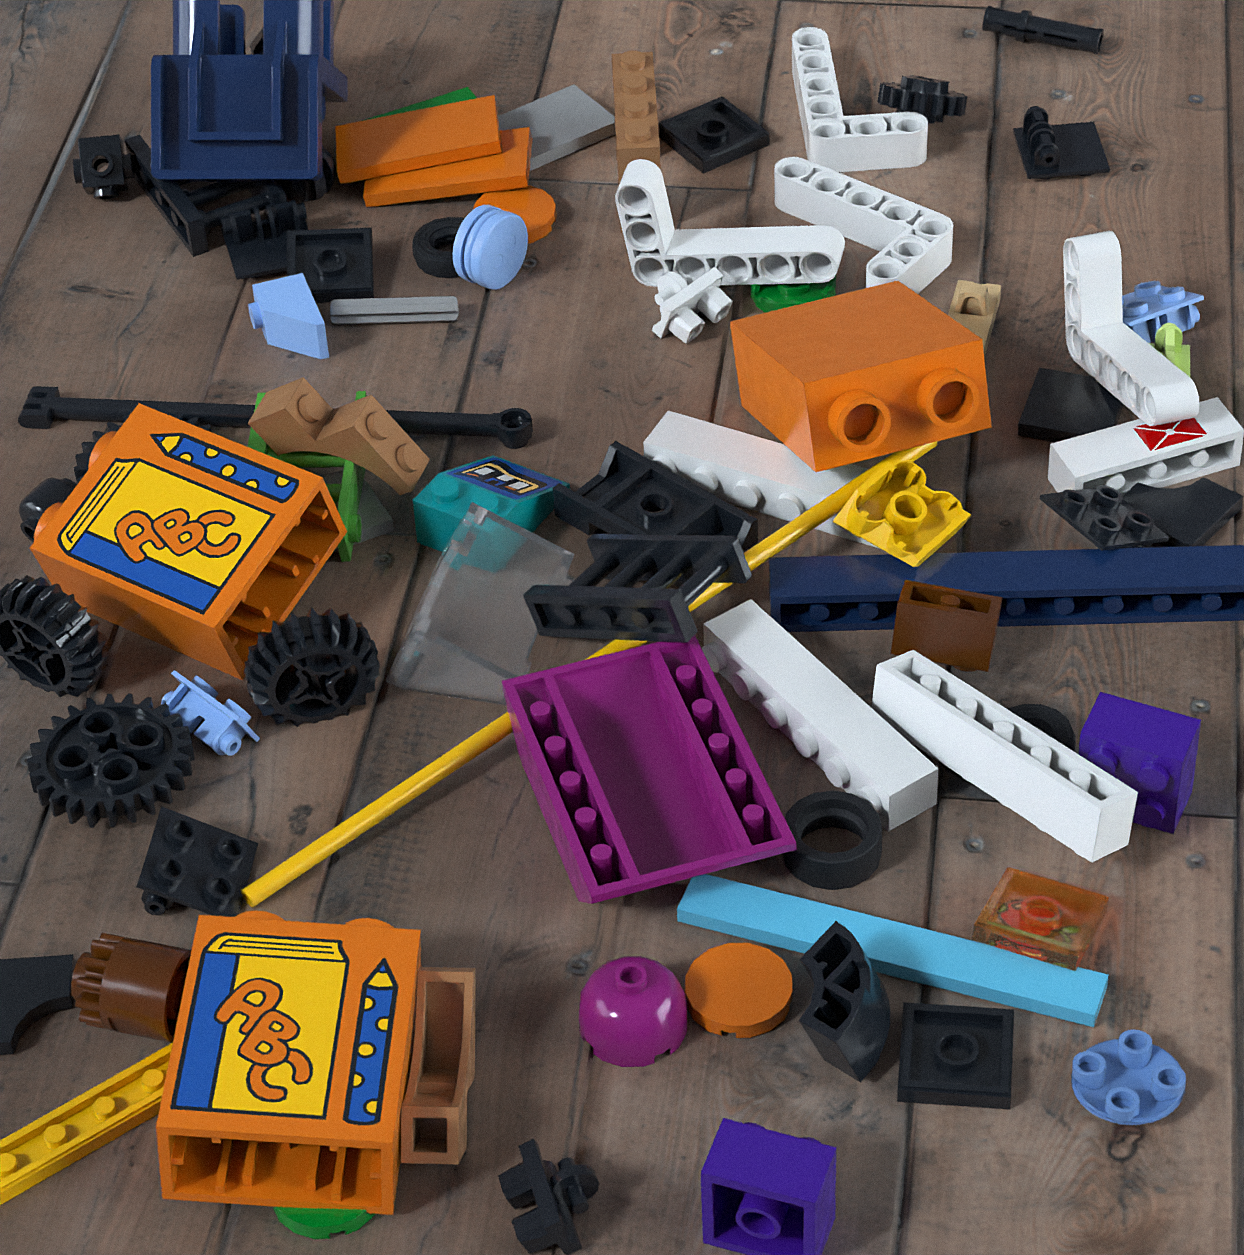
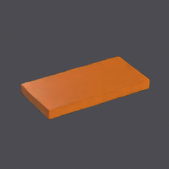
[335,95,502,184]
[363,127,532,207]

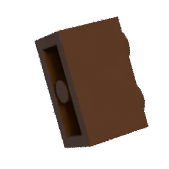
[890,580,1003,672]

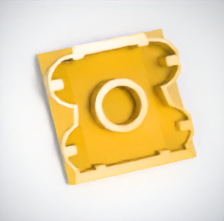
[833,460,971,567]

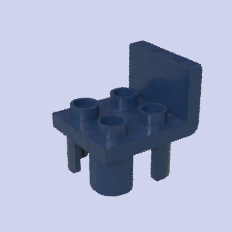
[151,0,347,182]

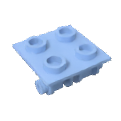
[1122,281,1204,343]

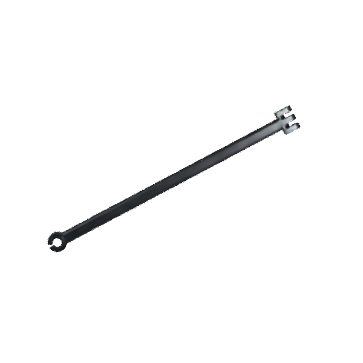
[18,386,533,449]

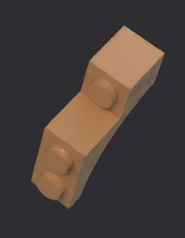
[248,377,430,495]
[401,967,475,1165]

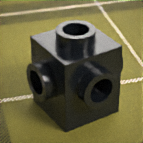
[73,134,134,200]

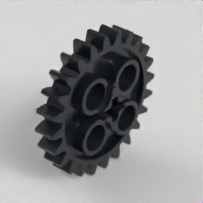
[27,693,195,828]

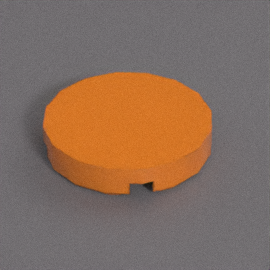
[473,185,557,244]
[685,943,793,1038]

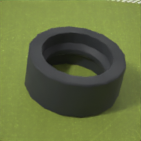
[783,790,882,890]

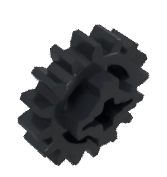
[877,75,968,124]

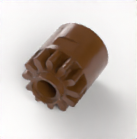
[71,933,192,1043]

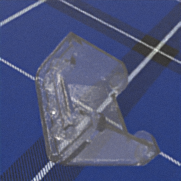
[386,502,575,706]

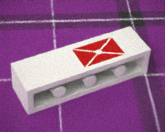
[1048,397,1244,495]

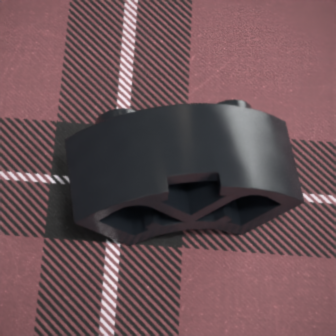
[799,921,891,1083]

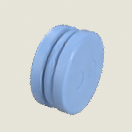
[453,204,528,290]

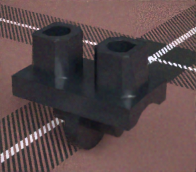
[498,1138,599,1255]

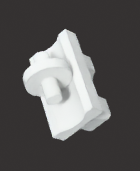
[652,267,733,344]

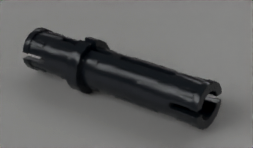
[982,6,1104,54]

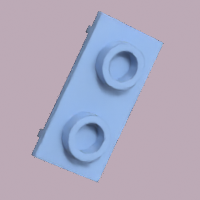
[161,670,260,756]

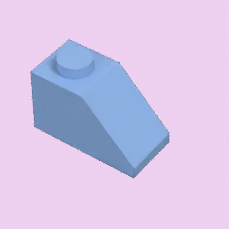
[248,273,329,359]

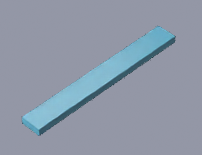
[677,874,1109,1027]

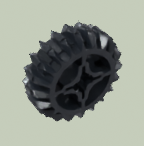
[0,575,110,697]
[244,607,380,727]

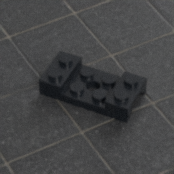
[553,441,758,587]

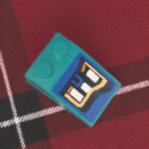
[412,455,571,573]

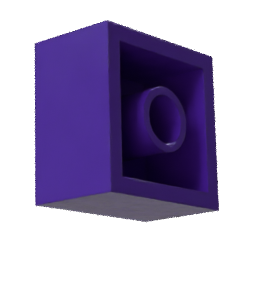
[1078,692,1201,834]
[701,1118,836,1255]

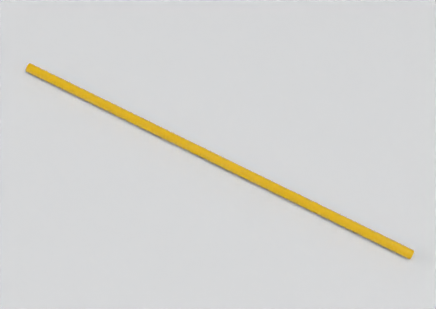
[241,442,938,908]

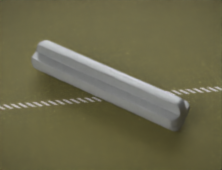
[330,296,459,325]

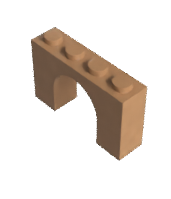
[611,50,661,233]

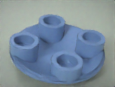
[1071,1030,1186,1125]

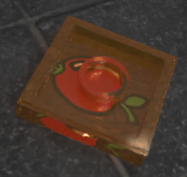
[972,867,1109,971]

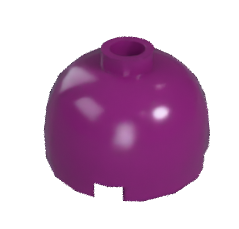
[579,956,687,1067]

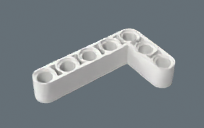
[792,27,928,172]
[774,157,953,294]
[615,159,845,287]
[1063,231,1200,426]

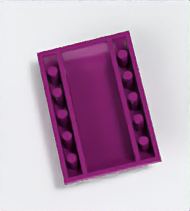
[502,635,796,904]

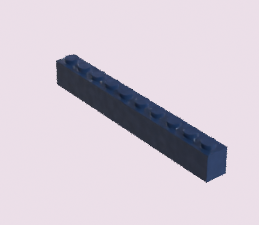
[769,545,1244,632]

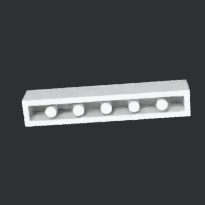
[643,411,880,549]
[702,599,938,832]
[871,650,1138,862]

